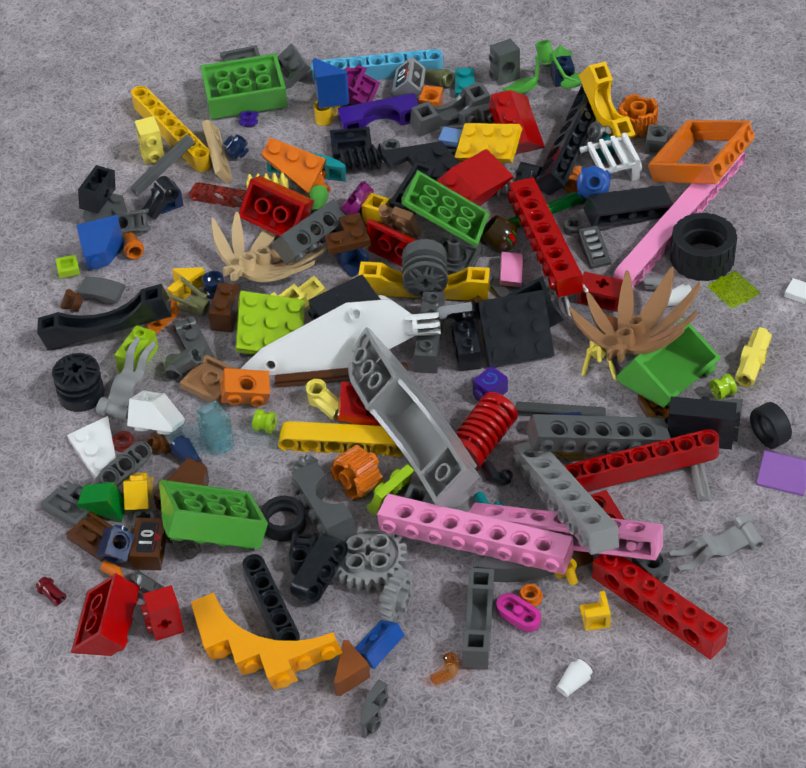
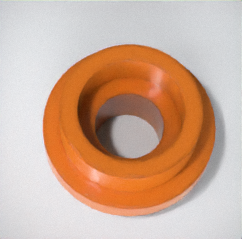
[518,584,543,607]

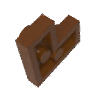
[324,213,371,255]

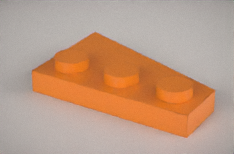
[262,137,326,196]

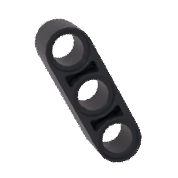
[290,534,348,604]

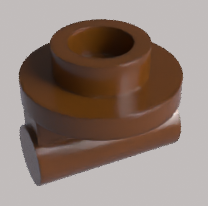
[60,289,84,313]
[147,432,171,455]

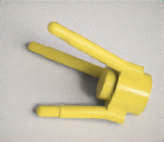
[581,340,617,381]

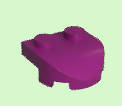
[345,65,380,105]
[340,181,374,215]

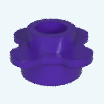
[238,111,259,128]

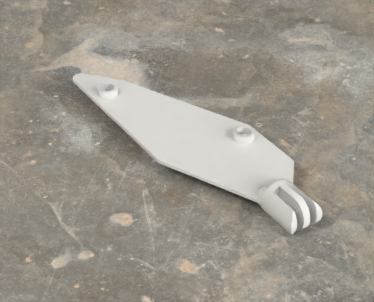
[241,299,441,375]

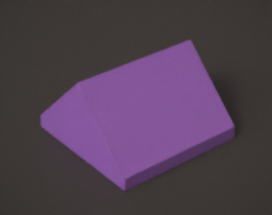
[757,449,806,496]

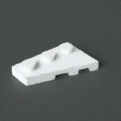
[67,416,116,481]

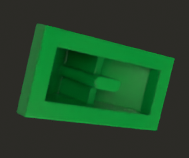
[77,482,125,522]

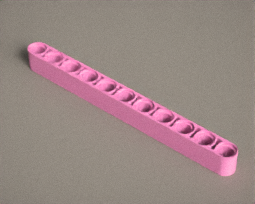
[613,152,746,290]

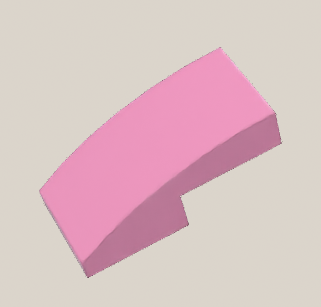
[499,252,523,287]

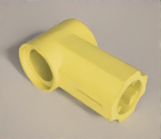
[306,379,339,421]

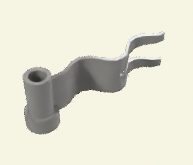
[96,337,156,421]
[668,513,765,572]

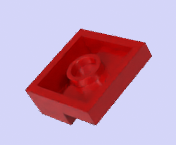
[338,381,381,426]

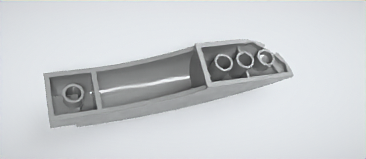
[348,327,480,508]

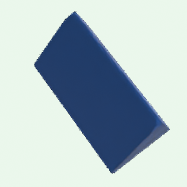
[355,620,405,669]

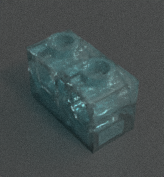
[196,400,235,456]

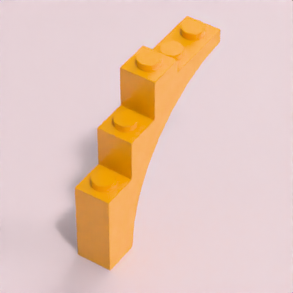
[191,592,343,691]

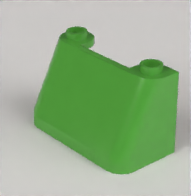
[615,318,721,408]

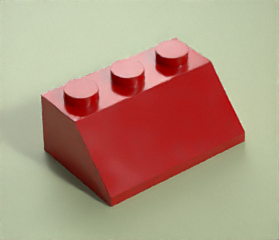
[489,90,545,155]
[239,176,315,236]
[366,219,419,267]
[71,573,139,656]

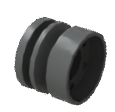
[402,239,448,297]

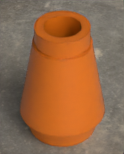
[123,232,144,259]

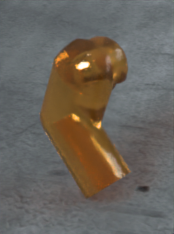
[430,652,460,686]

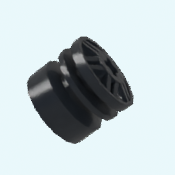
[52,353,105,412]

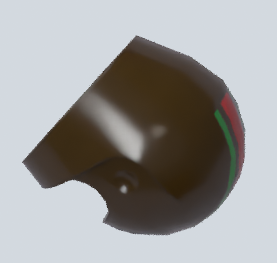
[480,215,518,253]

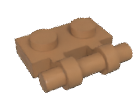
[379,204,421,238]

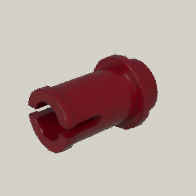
[36,577,67,606]

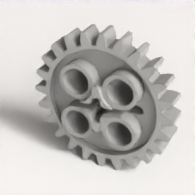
[334,523,408,592]

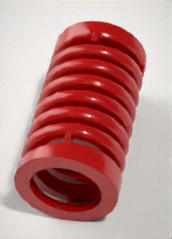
[455,392,518,471]

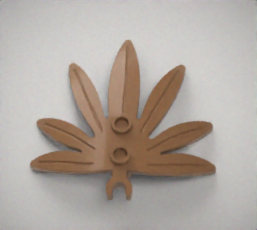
[569,267,701,363]

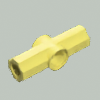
[735,327,772,388]

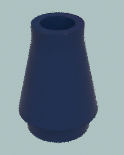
[170,436,202,462]

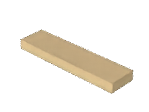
[202,119,233,184]

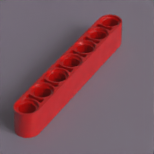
[564,429,719,492]

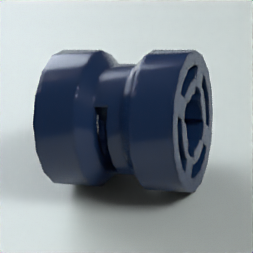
[202,271,224,300]

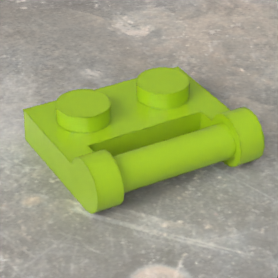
[367,464,414,516]

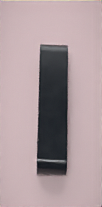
[242,554,300,641]

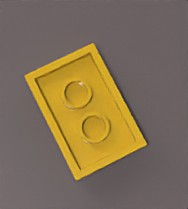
[455,123,522,163]

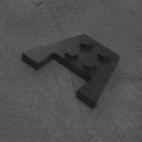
[380,141,459,181]

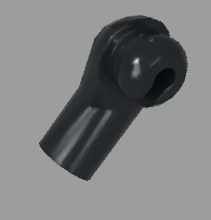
[481,461,513,486]

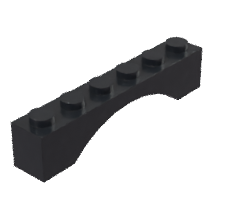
[37,284,172,350]

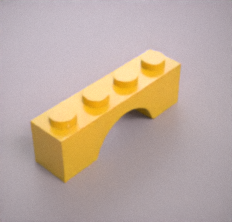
[578,61,636,139]

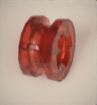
[113,431,134,453]

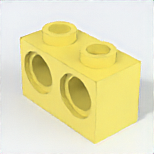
[135,116,164,165]

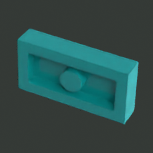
[455,68,475,98]

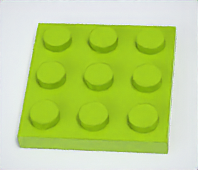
[235,291,305,355]

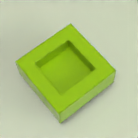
[55,254,80,279]

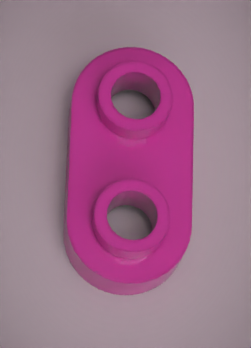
[496,593,541,632]

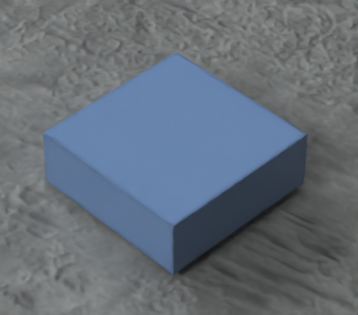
[438,127,462,148]

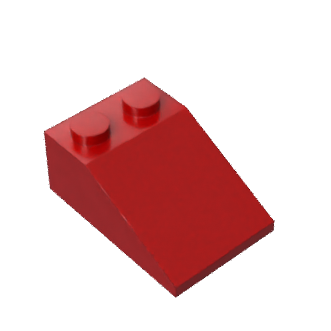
[437,149,514,206]

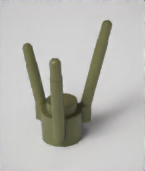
[166,277,210,316]

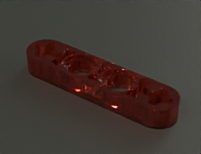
[189,182,246,209]

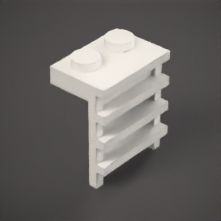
[580,133,642,181]

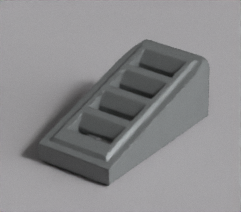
[578,226,611,269]

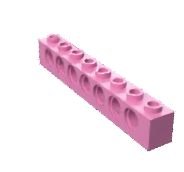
[377,494,573,574]
[469,502,663,560]

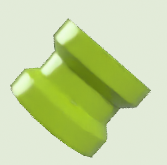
[709,373,737,399]
[252,409,277,434]

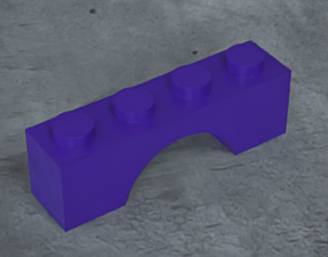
[338,93,419,129]

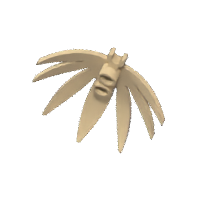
[211,211,327,282]

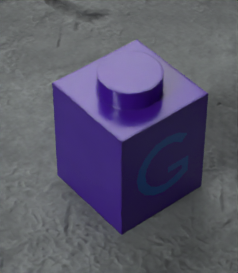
[473,366,508,401]

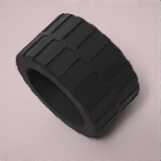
[670,213,737,281]

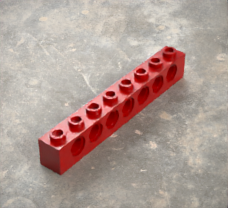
[507,177,583,298]

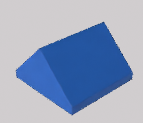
[313,58,349,108]

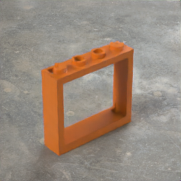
[648,120,755,184]

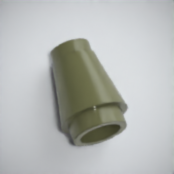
[424,69,454,88]

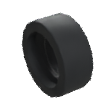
[750,402,792,449]
[261,495,306,542]

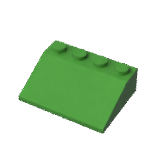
[200,53,288,119]
[401,170,490,247]
[159,480,268,550]

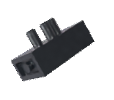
[308,274,381,321]
[668,396,741,450]

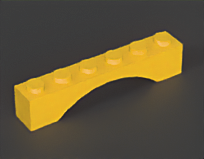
[358,262,490,300]

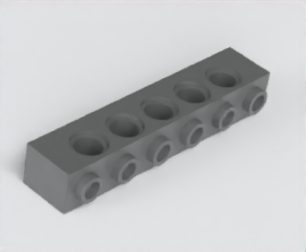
[526,414,670,454]

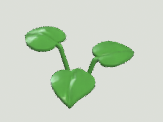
[502,40,582,94]

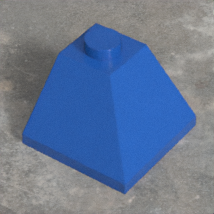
[76,215,124,271]

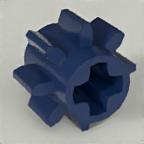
[223,134,249,159]

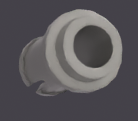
[645,276,663,290]

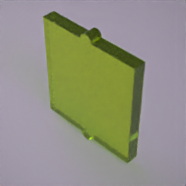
[708,270,760,309]

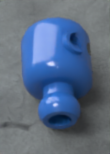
[576,166,612,199]

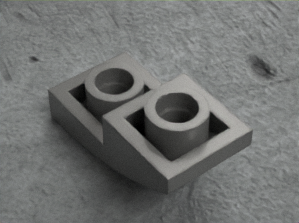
[458,103,494,125]
[77,277,126,304]
[360,679,389,739]

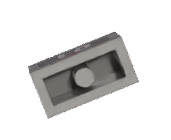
[392,57,426,97]

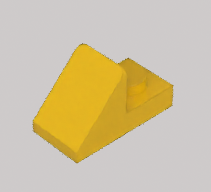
[167,267,205,304]

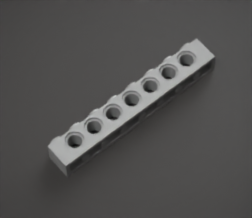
[512,442,619,555]

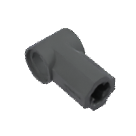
[162,346,204,383]

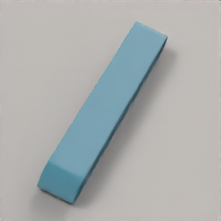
[311,49,443,84]

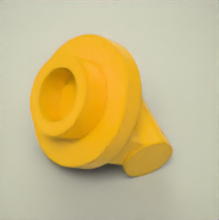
[554,557,578,585]

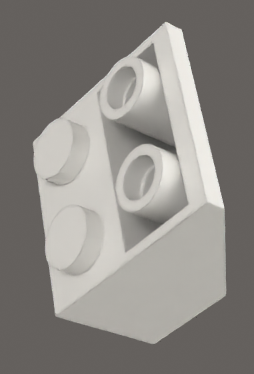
[127,391,185,435]

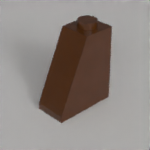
[153,457,209,511]

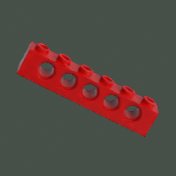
[592,554,728,660]

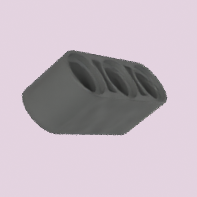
[93,441,152,488]

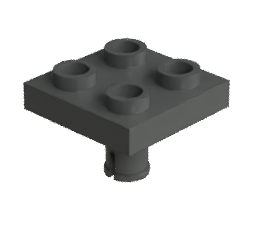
[440,236,482,275]

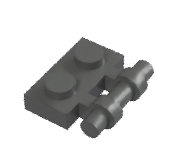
[41,481,90,527]

